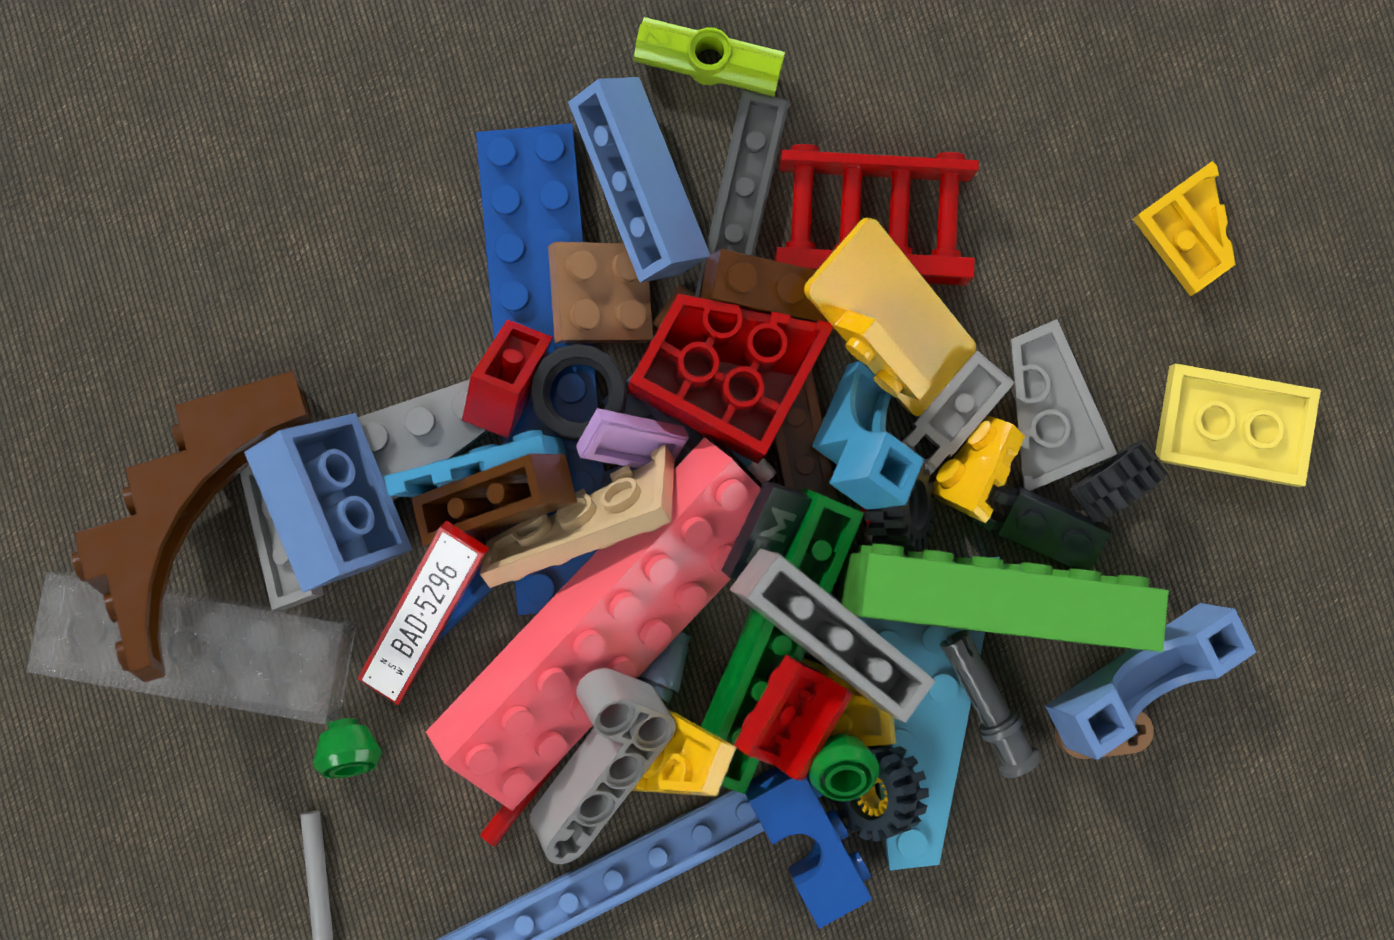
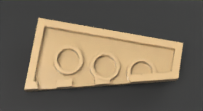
[480,444,675,588]

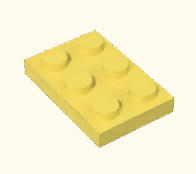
[1155,363,1321,487]

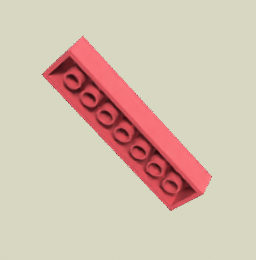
[426,437,761,811]

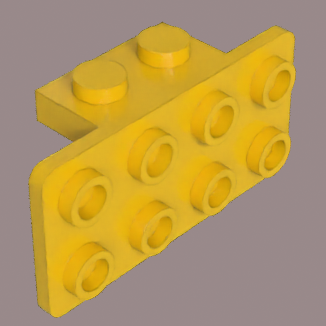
[804,218,976,416]

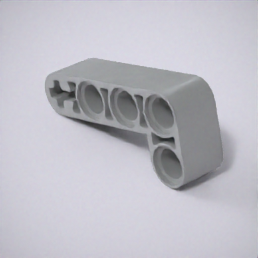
[530,668,676,864]

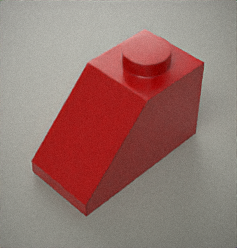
[462,319,553,438]

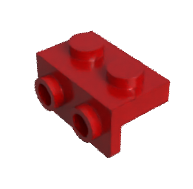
[734,655,852,781]

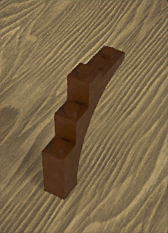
[72,371,312,683]

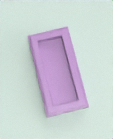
[576,408,689,468]

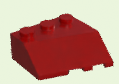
[627,294,833,464]

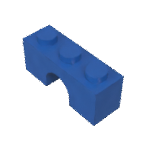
[745,766,872,929]

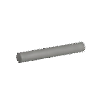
[300,810,333,940]

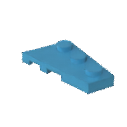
[384,430,567,497]

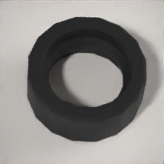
[530,344,627,441]

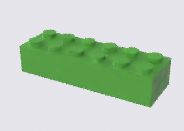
[837,544,1169,652]

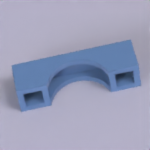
[1045,603,1256,760]

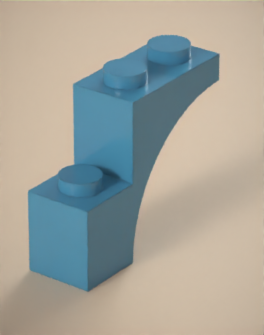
[812,361,924,510]

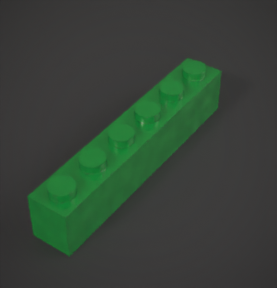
[701,487,864,795]

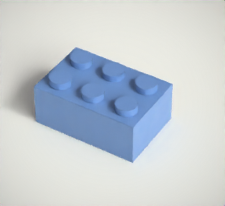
[244,413,413,593]

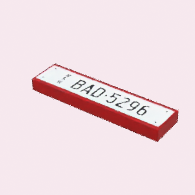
[357,521,490,705]

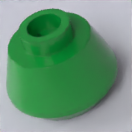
[313,718,382,779]
[809,733,880,801]

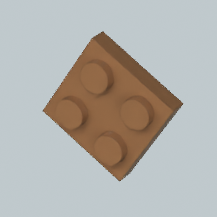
[548,242,653,344]

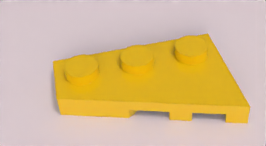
[632,708,736,796]

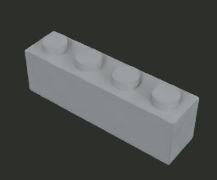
[729,548,936,723]

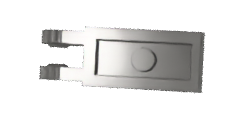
[902,351,1015,475]

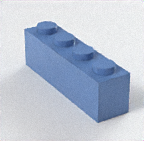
[568,77,710,283]

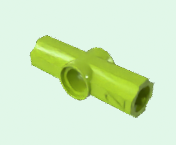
[634,17,785,96]

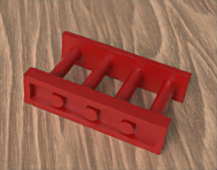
[774,144,979,286]

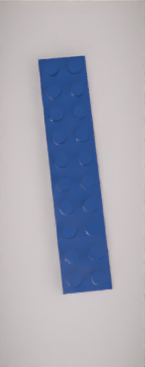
[476,123,605,615]

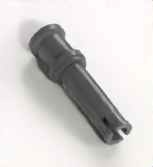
[940,630,1043,778]

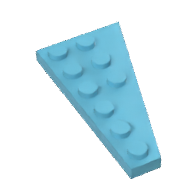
[857,557,1000,870]

